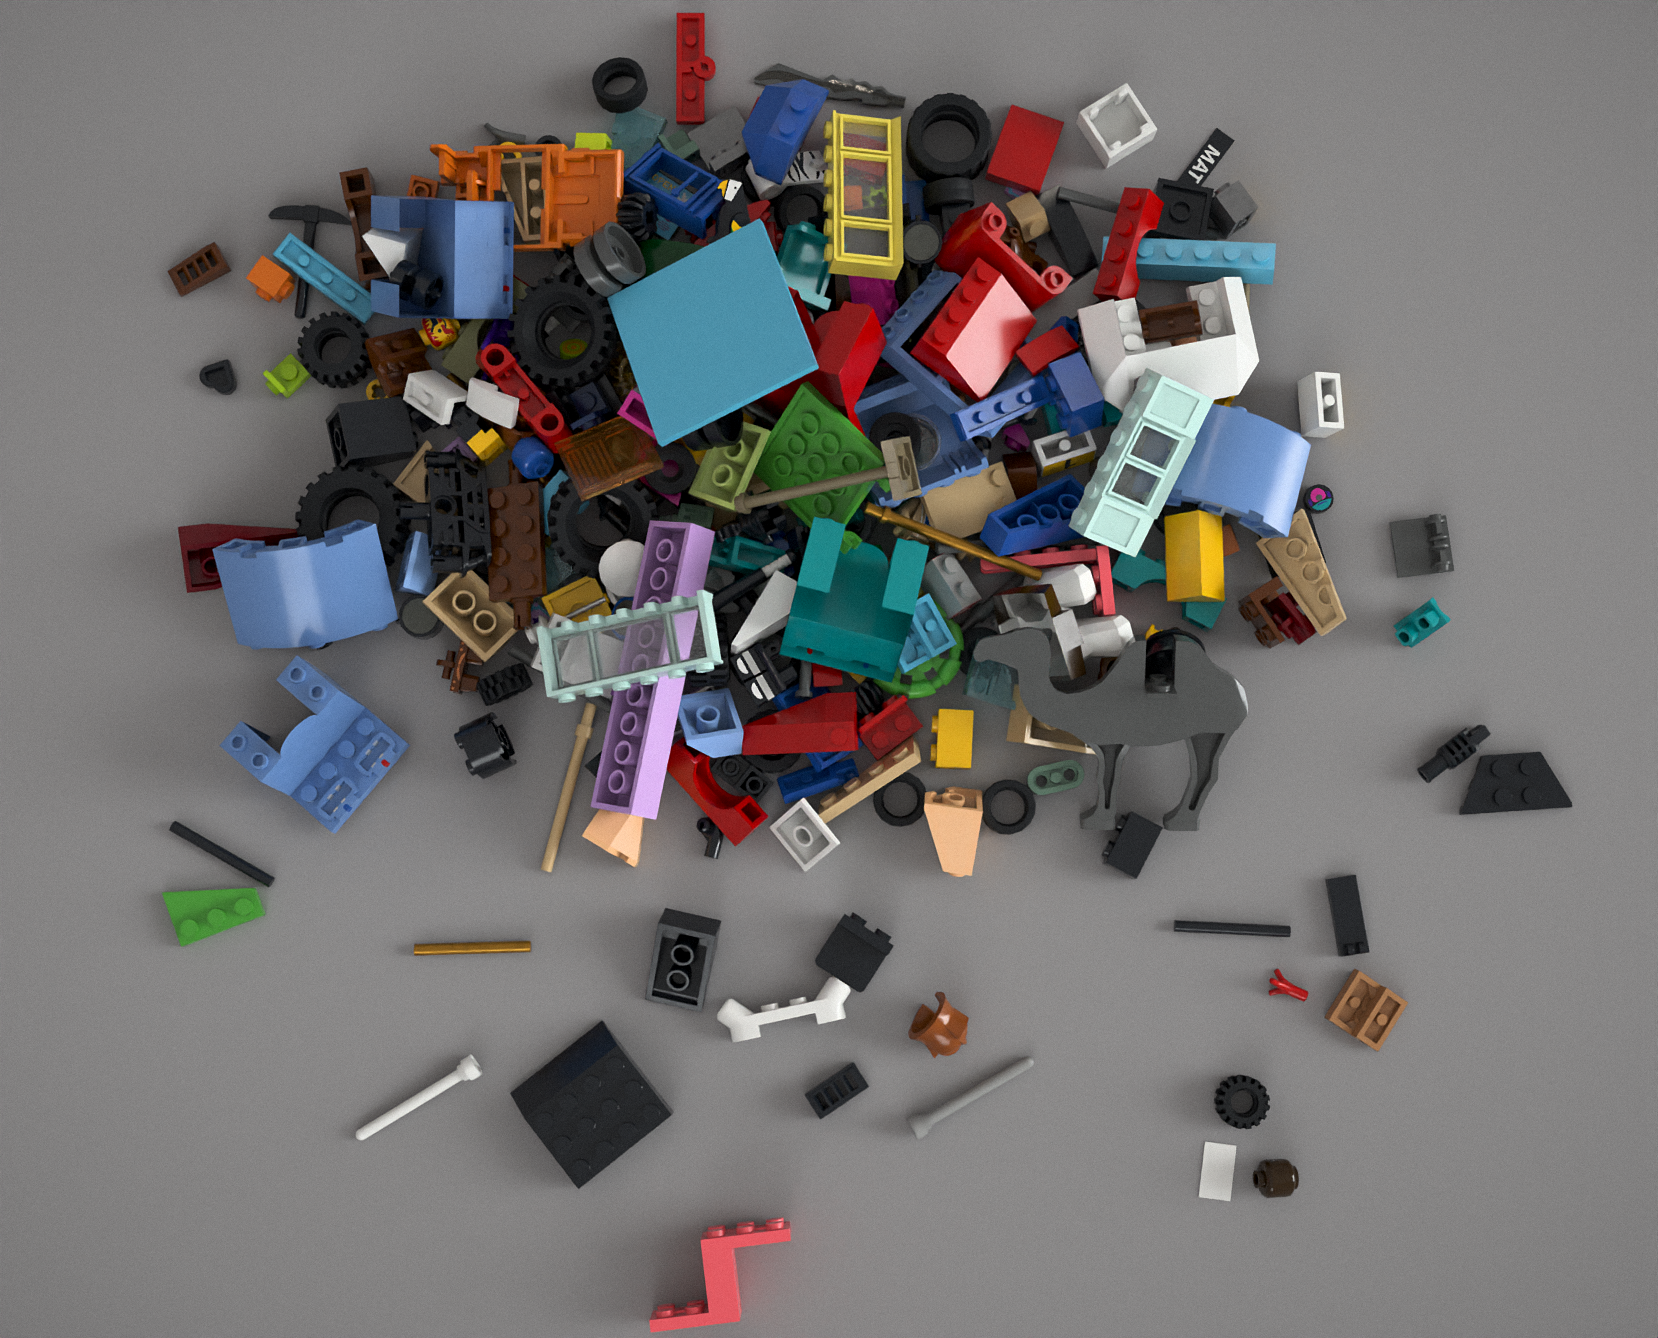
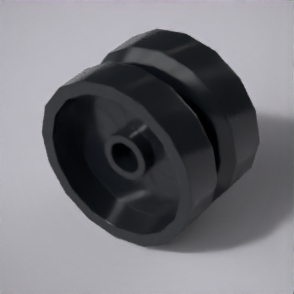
[682,407,743,452]

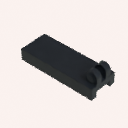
[1325,875,1370,957]

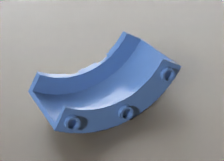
[1131,404,1311,538]
[212,519,398,650]

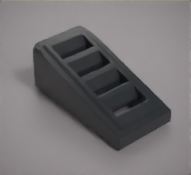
[805,1062,869,1120]

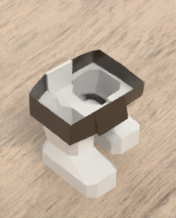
[993,564,1134,682]

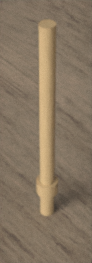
[541,703,597,872]

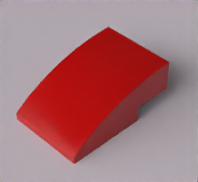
[985,105,1064,196]

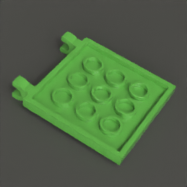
[754,381,891,554]

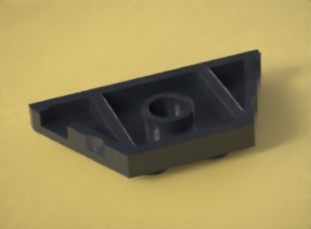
[1459,752,1572,815]

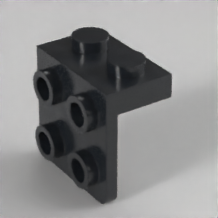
[815,912,894,992]

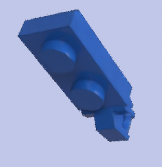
[777,758,859,804]

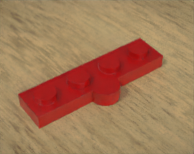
[676,13,716,125]

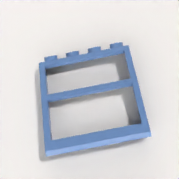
[880,270,1048,438]

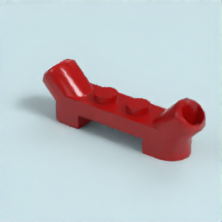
[476,343,573,453]

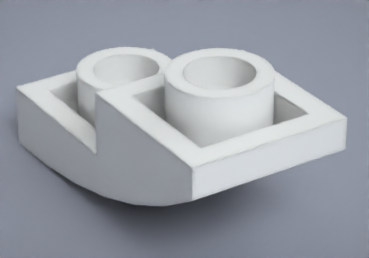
[466,377,520,429]

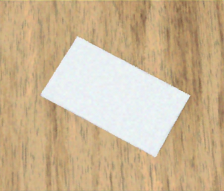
[1199,1141,1237,1201]

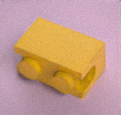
[930,709,974,770]

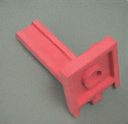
[979,545,1116,617]

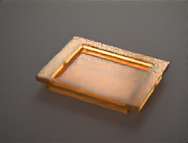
[554,416,664,501]

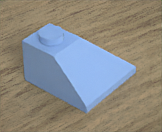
[678,688,744,758]

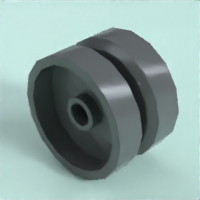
[573,221,646,298]

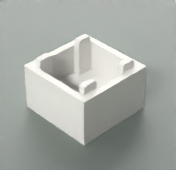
[1076,83,1157,169]

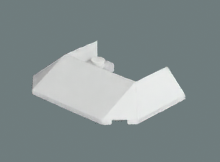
[1077,277,1259,414]

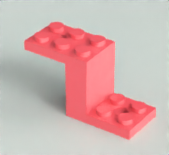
[649,1217,791,1332]

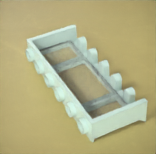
[536,590,723,703]

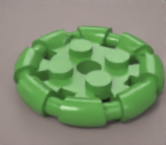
[873,598,964,699]

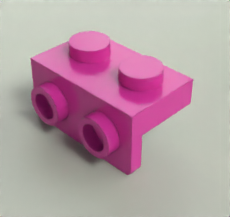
[848,275,899,325]

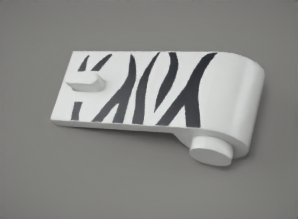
[746,150,828,200]

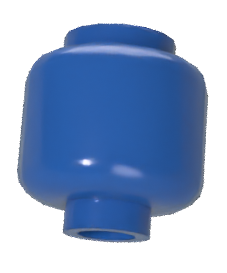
[511,436,554,479]

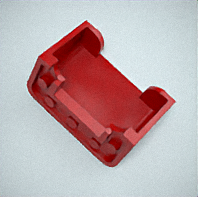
[935,202,1073,313]

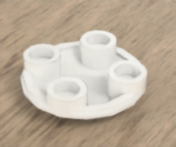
[598,538,645,597]

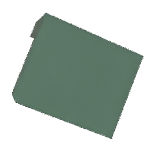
[658,129,701,163]

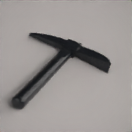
[268,205,352,319]

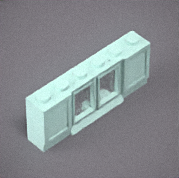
[1069,368,1214,557]

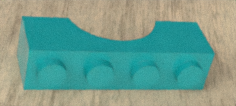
[1111,549,1227,632]

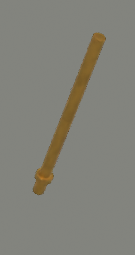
[864,502,1042,581]

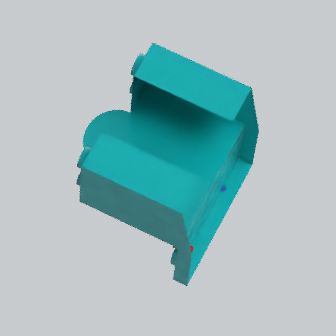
[779,516,929,683]

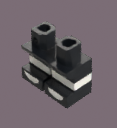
[730,640,798,709]

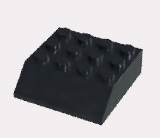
[510,1020,674,1189]

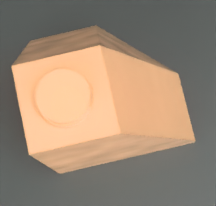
[924,786,983,877]
[582,809,645,867]

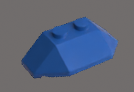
[742,79,829,185]

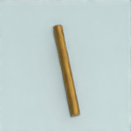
[414,941,531,956]

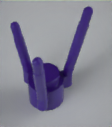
[481,319,523,381]

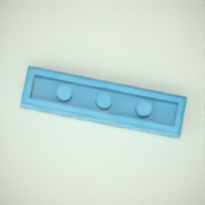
[272,233,375,326]

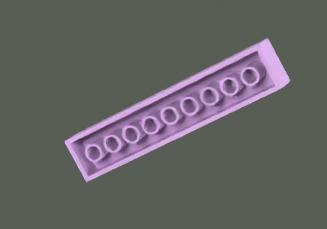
[591,520,715,820]

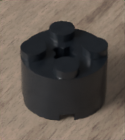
[454,712,517,779]

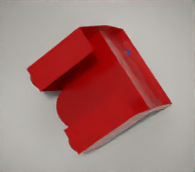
[754,286,887,438]

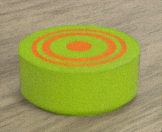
[559,339,588,359]

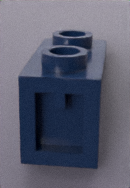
[569,381,612,431]

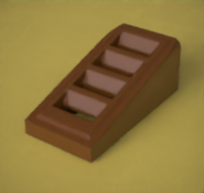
[167,242,232,297]

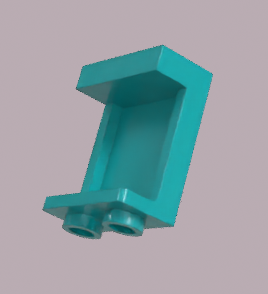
[777,221,848,311]

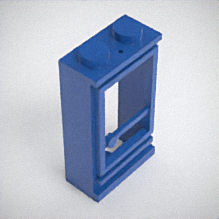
[623,143,725,239]

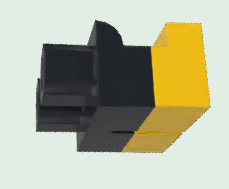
[451,406,507,467]

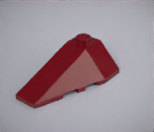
[178,523,298,593]

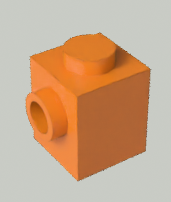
[246,255,296,304]

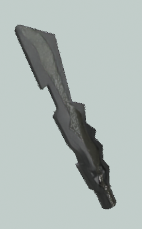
[754,63,906,108]

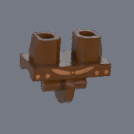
[436,640,484,695]

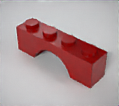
[1093,187,1164,302]
[667,737,769,847]

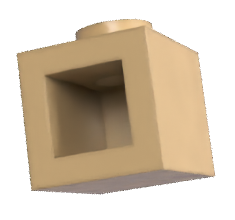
[1006,191,1050,243]

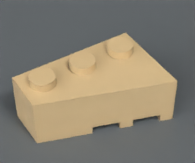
[501,156,545,245]

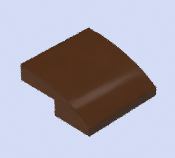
[365,328,433,397]

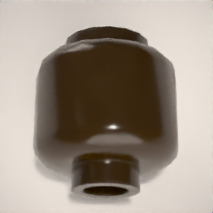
[1253,1159,1299,1198]

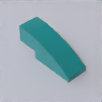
[708,536,785,578]

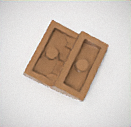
[1324,969,1408,1052]

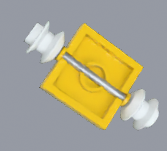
[525,576,624,645]

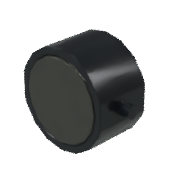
[903,215,942,268]
[396,595,444,640]

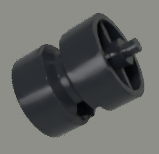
[389,260,443,310]

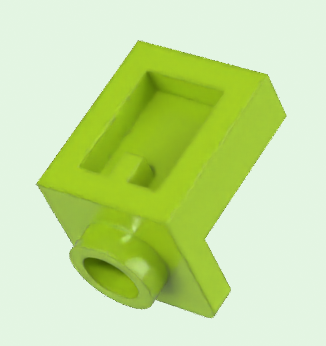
[263,353,311,399]

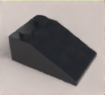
[645,908,721,1012]

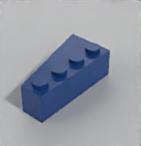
[979,474,1085,557]

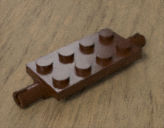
[487,459,547,630]

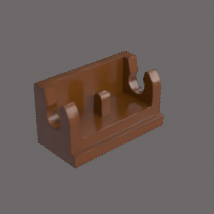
[1139,300,1203,345]

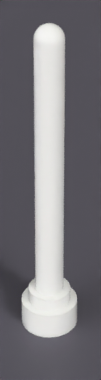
[355,1054,483,1140]

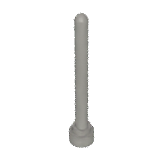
[907,1056,1034,1139]

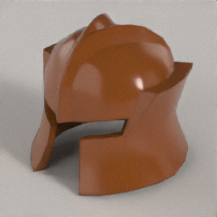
[908,992,969,1059]

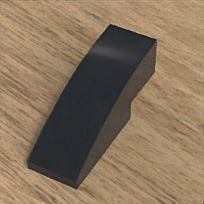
[1035,184,1098,278]

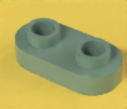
[1027,760,1084,796]

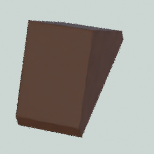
[1002,451,1037,500]

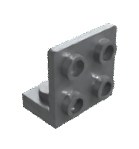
[688,106,749,179]

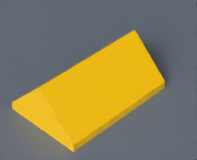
[1164,510,1225,602]

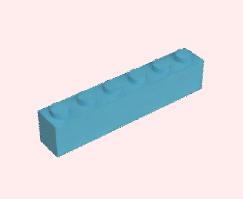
[1101,236,1276,285]

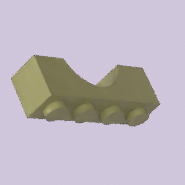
[441,276,528,384]

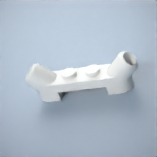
[717,976,851,1042]

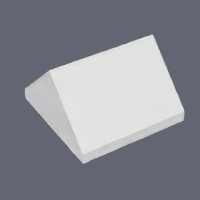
[362,228,423,277]
[769,798,840,872]

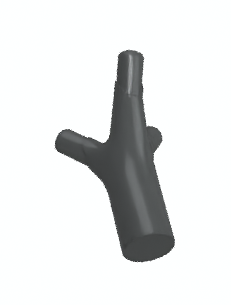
[484,123,526,146]

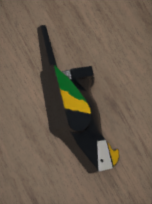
[706,179,751,244]

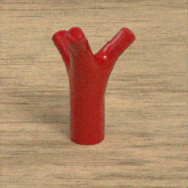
[1268,969,1308,1002]

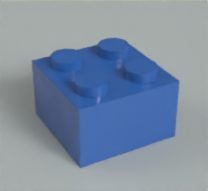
[1045,352,1104,438]

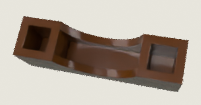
[339,167,390,290]

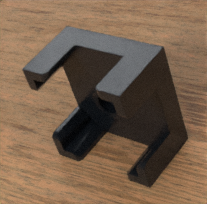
[1144,178,1214,241]

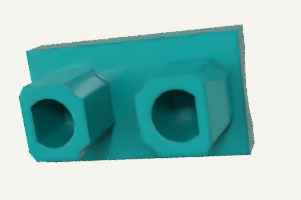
[1394,597,1451,648]

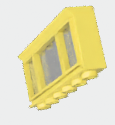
[823,110,904,280]

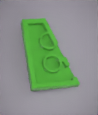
[162,888,266,947]

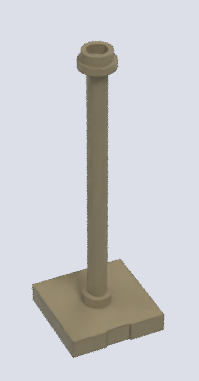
[734,436,922,515]

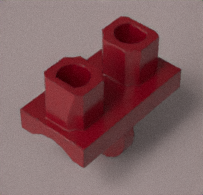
[1265,592,1317,645]

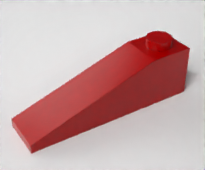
[742,692,859,755]

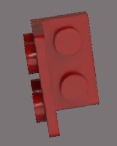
[857,695,923,761]

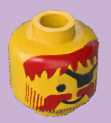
[418,318,461,351]

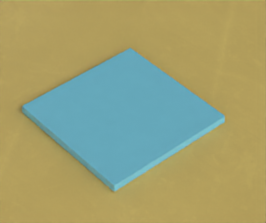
[607,218,819,447]

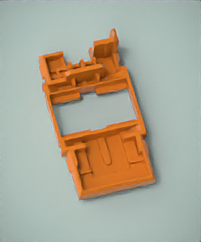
[430,144,624,252]

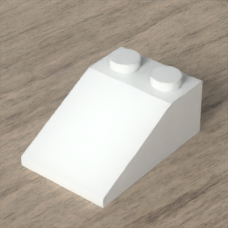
[730,570,797,657]

